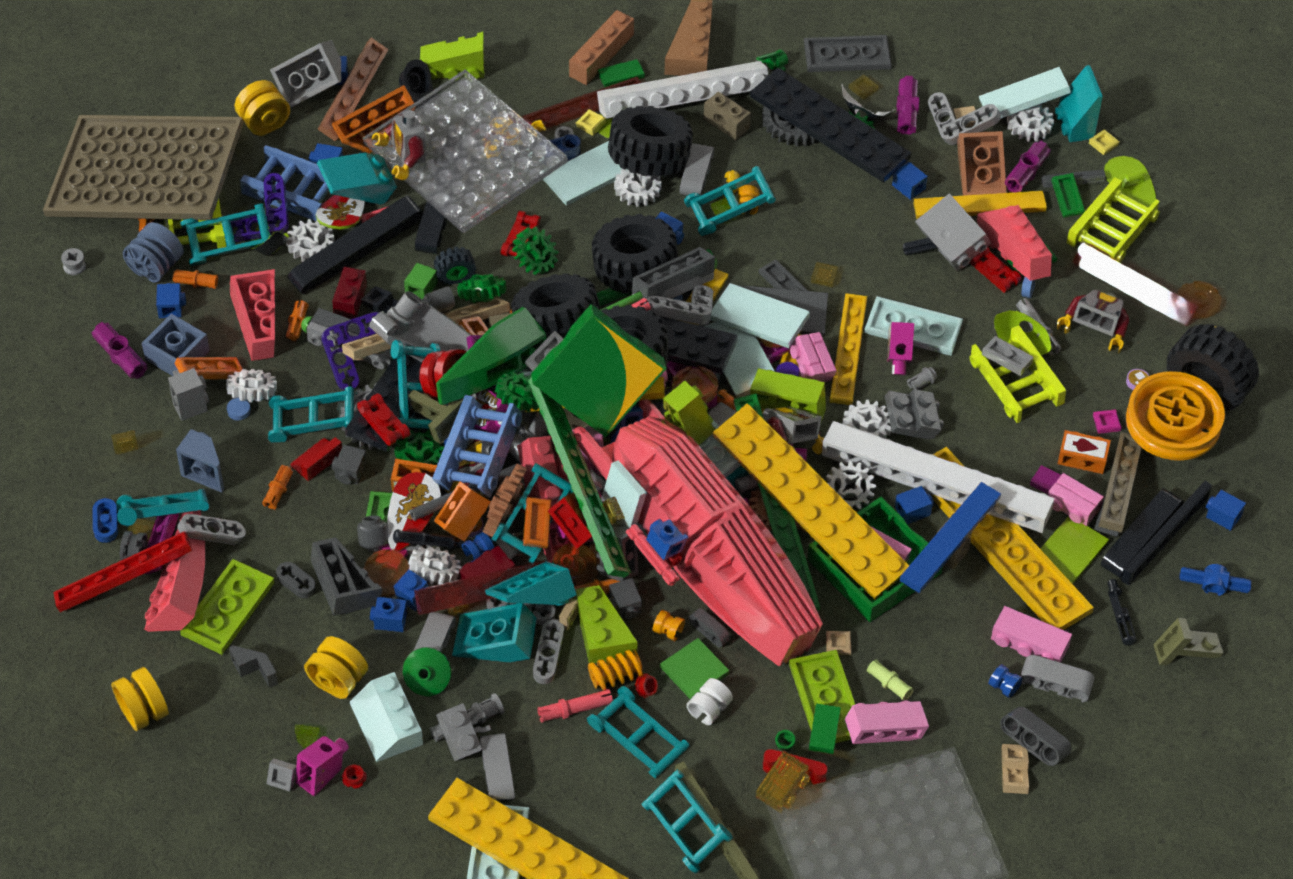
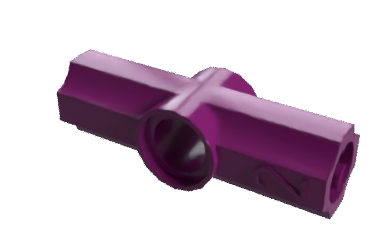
[896,76,919,135]
[1005,140,1051,192]
[92,322,147,379]

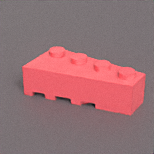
[977,205,1052,281]
[230,269,275,361]

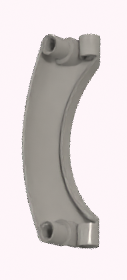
[369,291,549,462]

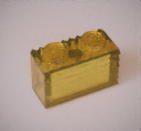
[756,751,811,813]

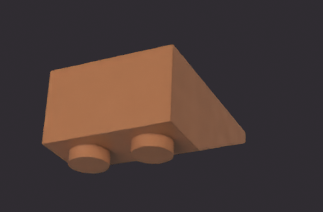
[957,131,1007,196]

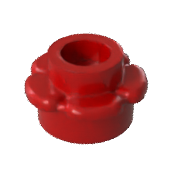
[635,674,658,698]
[342,765,367,789]

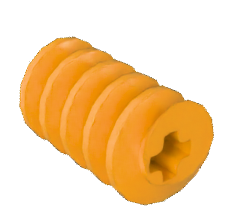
[588,649,643,691]

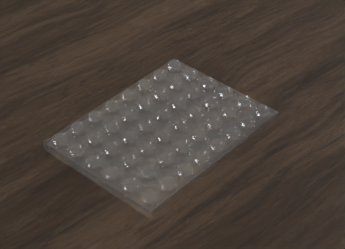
[362,70,568,234]
[765,747,1009,879]

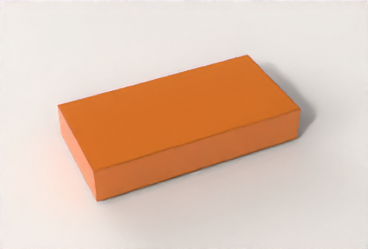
[523,497,551,548]

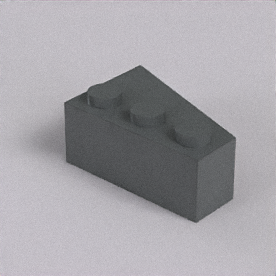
[311,537,382,616]

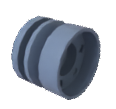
[123,222,183,283]

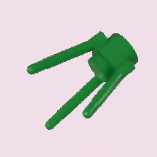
[756,49,788,71]

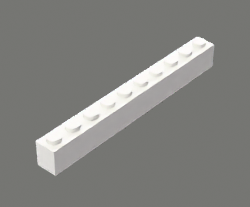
[822,421,1054,533]

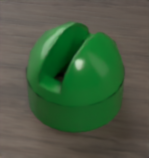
[775,730,795,751]

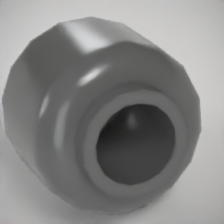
[357,515,389,552]

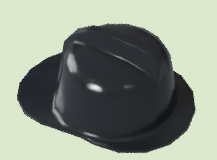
[399,59,434,110]

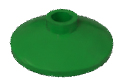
[403,647,451,696]

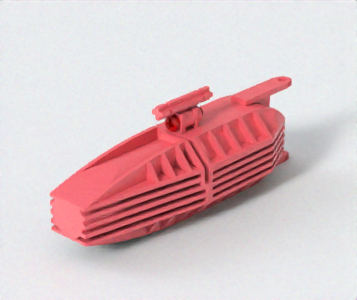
[573,399,823,666]

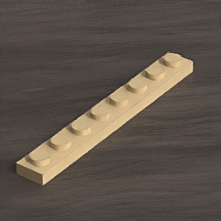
[342,297,510,360]

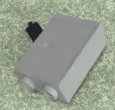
[903,193,991,271]

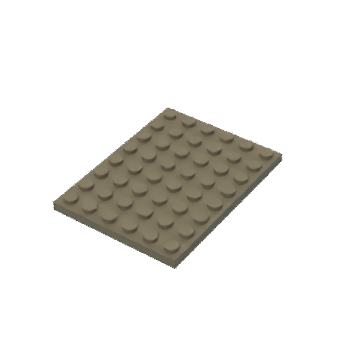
[43,115,244,220]

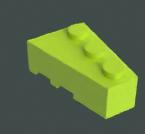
[420,32,485,80]
[750,368,826,424]
[663,381,714,445]
[576,585,637,663]

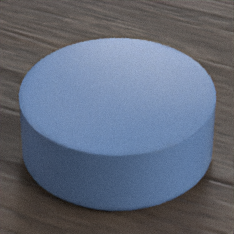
[1022,277,1035,298]
[227,398,251,420]

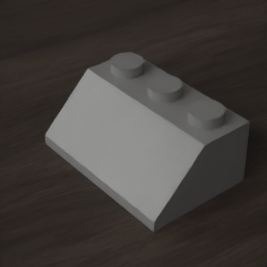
[270,40,341,108]

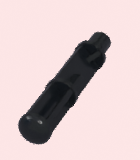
[393,529,464,549]
[1107,579,1137,646]

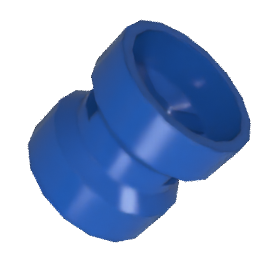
[462,532,494,562]
[988,664,1023,698]

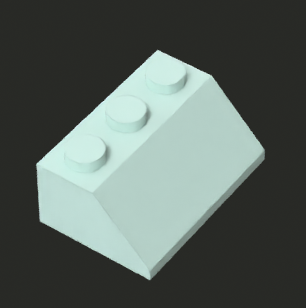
[350,672,423,762]

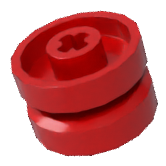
[420,349,473,402]

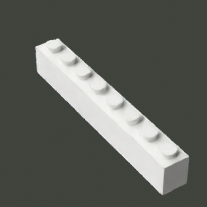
[597,61,768,118]

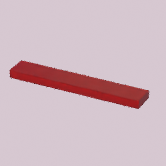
[53,531,192,612]

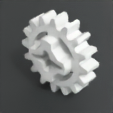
[1007,104,1054,142]
[614,169,661,207]
[286,219,335,262]
[226,369,277,402]
[842,400,892,439]
[826,461,876,511]
[408,545,461,586]

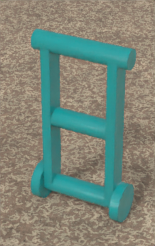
[684,166,776,236]
[180,204,270,266]
[391,340,441,429]
[268,387,354,442]
[491,463,573,563]
[116,489,209,526]
[587,686,690,779]
[642,769,733,874]

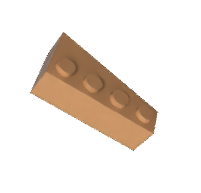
[664,0,713,76]

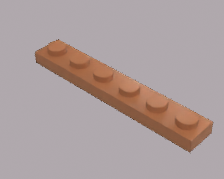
[318,37,388,141]

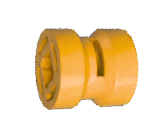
[738,185,759,215]
[653,609,685,641]

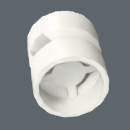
[687,678,733,725]

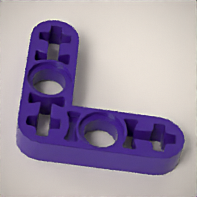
[231,173,289,242]
[321,312,378,391]

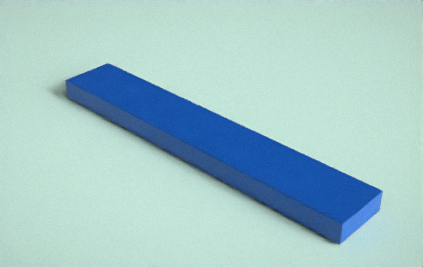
[900,482,1001,593]

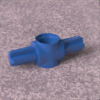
[1179,564,1252,596]

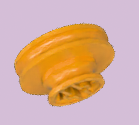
[1126,371,1225,460]

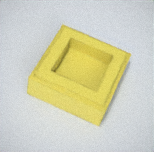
[576,109,607,136]
[1089,129,1120,155]

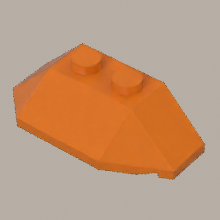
[332,85,415,153]

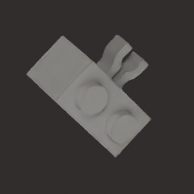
[168,368,209,421]
[436,703,491,761]

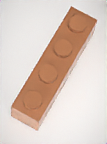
[569,10,634,85]

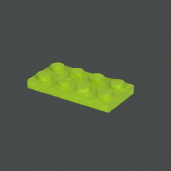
[180,559,274,655]
[789,650,855,743]

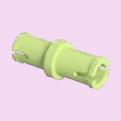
[867,660,914,701]

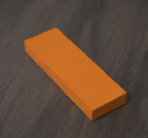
[175,357,243,379]

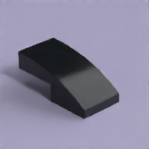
[361,286,399,314]

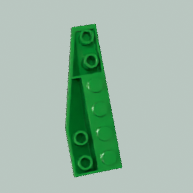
[436,307,546,405]

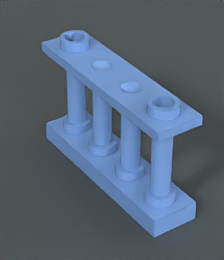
[240,145,329,221]
[432,395,522,498]

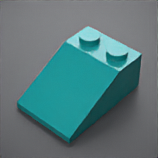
[1055,65,1103,142]
[317,153,397,205]
[485,561,577,605]
[453,603,537,663]

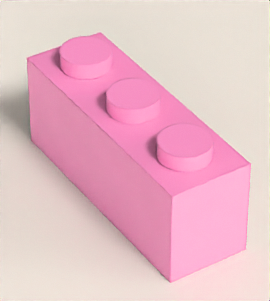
[991,606,1072,663]
[845,700,929,744]

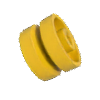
[234,80,291,136]
[304,636,368,699]
[111,667,169,731]

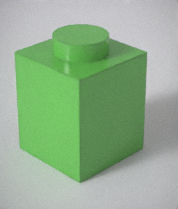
[404,263,438,299]

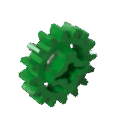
[512,227,559,275]
[457,274,507,303]
[495,372,539,412]
[394,428,444,465]

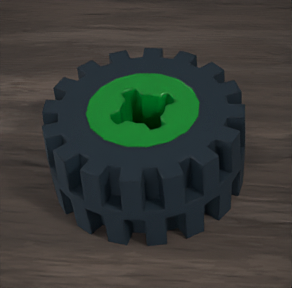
[434,247,476,285]

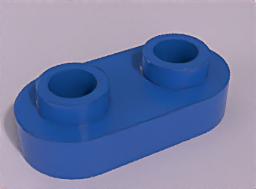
[93,498,118,543]

